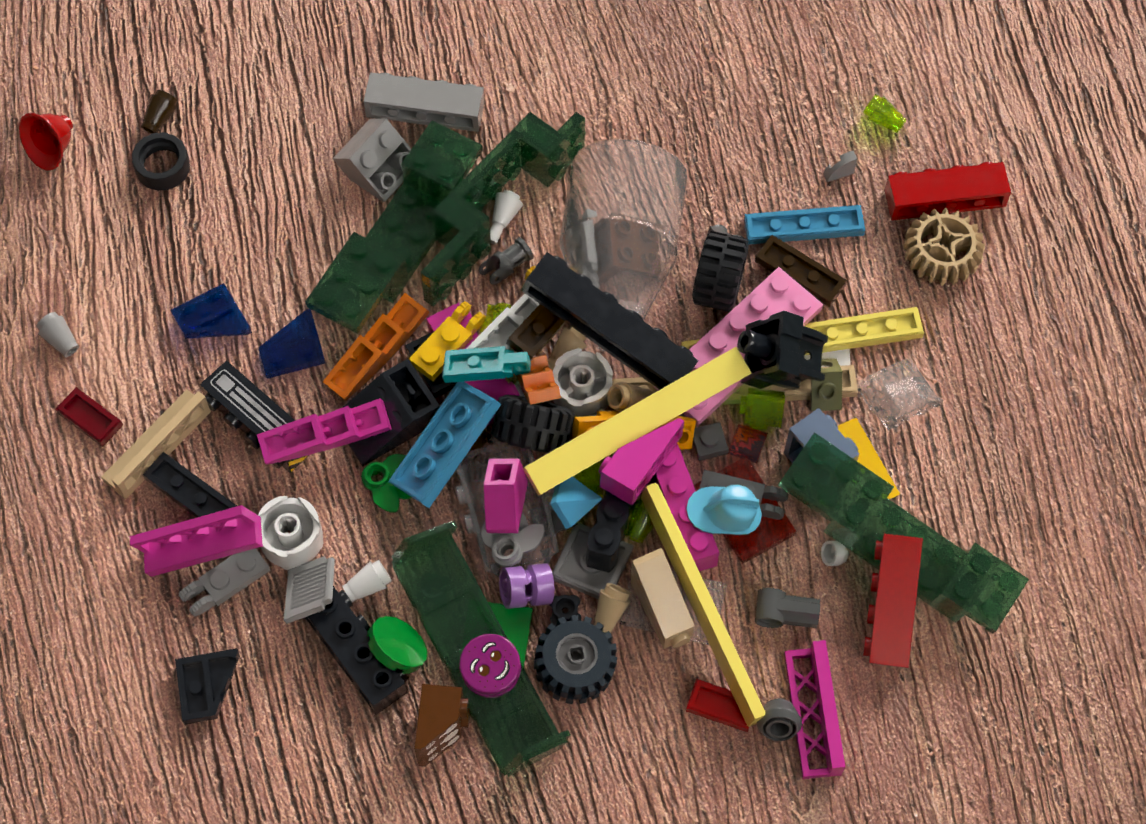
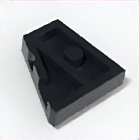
[175,648,240,725]

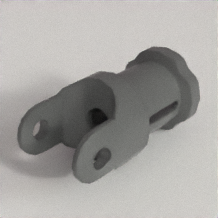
[478,237,534,285]

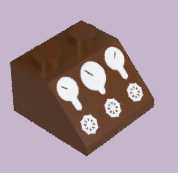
[414,684,470,767]

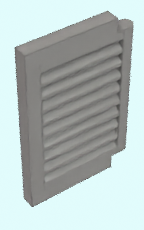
[284,556,335,624]

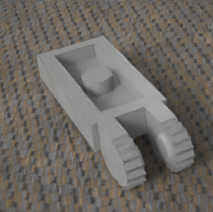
[178,549,270,617]

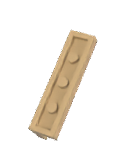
[101,389,211,500]

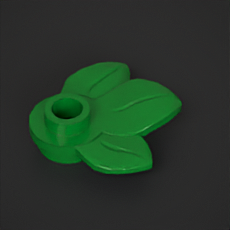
[361,454,412,513]

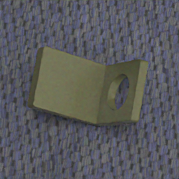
[811,359,843,411]

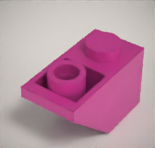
[484,459,528,533]

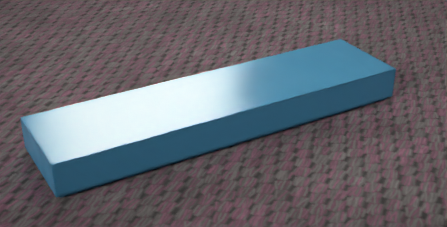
[744,205,865,245]

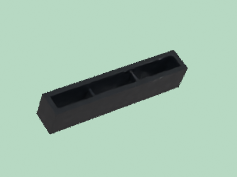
[521,252,699,390]

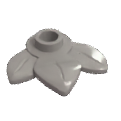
[481,512,545,567]

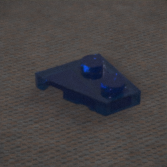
[170,283,252,339]
[258,308,326,379]

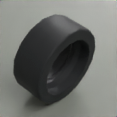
[132,132,190,191]

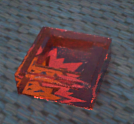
[728,423,768,464]

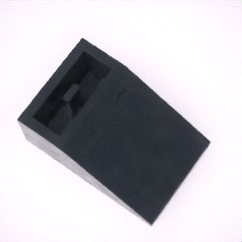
[342,359,440,467]

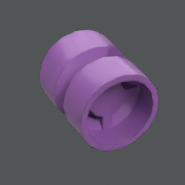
[499,563,555,609]

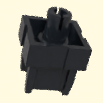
[737,311,828,390]

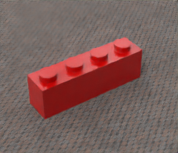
[884,162,1011,221]
[863,533,923,668]

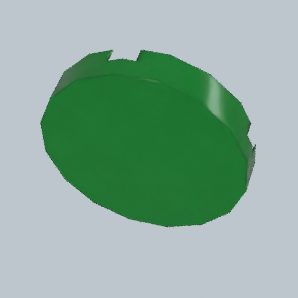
[367,616,427,674]

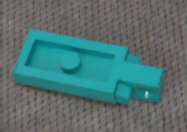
[442,346,531,383]

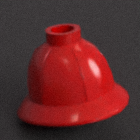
[19,113,73,171]

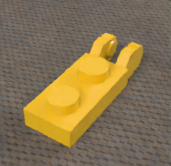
[409,301,486,381]

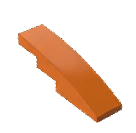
[322,293,430,401]
[516,350,561,405]

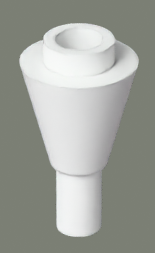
[486,190,523,244]

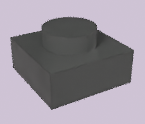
[693,422,729,461]

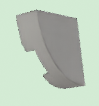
[823,151,857,182]

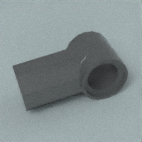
[755,588,821,628]

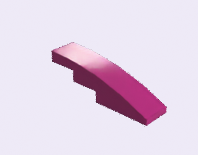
[257,398,392,465]

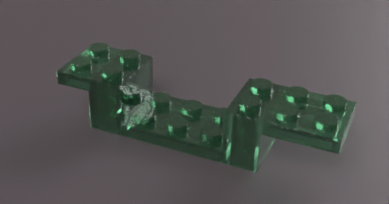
[420,112,586,307]
[305,120,483,334]
[778,432,1029,634]

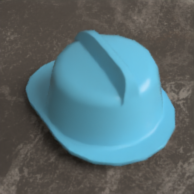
[686,484,762,535]

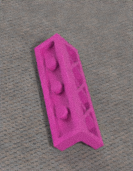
[129,505,263,577]
[784,640,845,779]

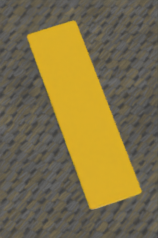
[838,418,900,504]

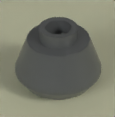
[757,698,802,741]

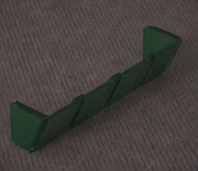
[391,521,571,777]

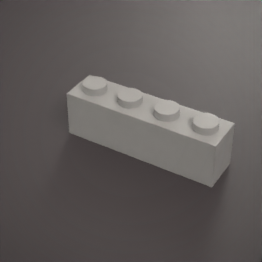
[364,72,485,132]

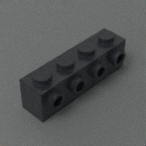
[304,586,408,715]

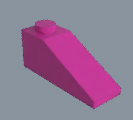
[598,418,684,505]

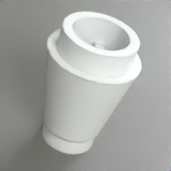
[342,560,392,602]

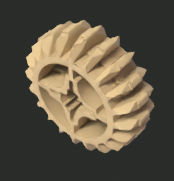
[903,208,985,286]

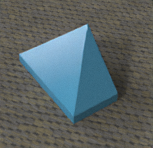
[550,476,603,529]

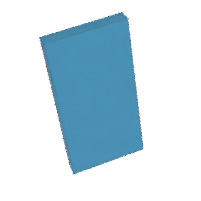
[388,382,501,508]

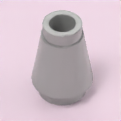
[36,312,79,358]

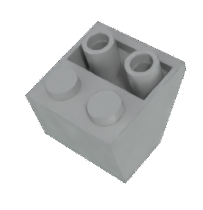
[333,118,422,202]

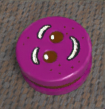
[459,634,521,698]

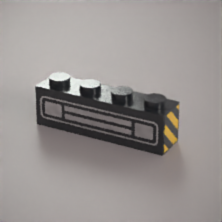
[200,360,309,473]

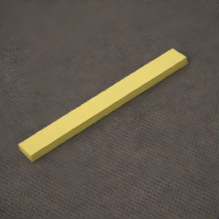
[681,307,924,355]
[522,347,752,496]
[641,483,766,727]

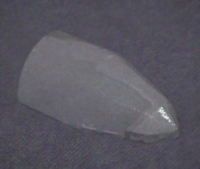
[559,139,687,352]

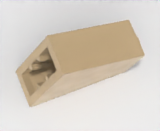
[630,548,694,649]

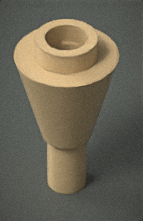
[547,327,587,370]

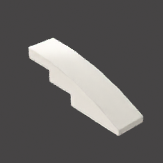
[466,294,539,350]

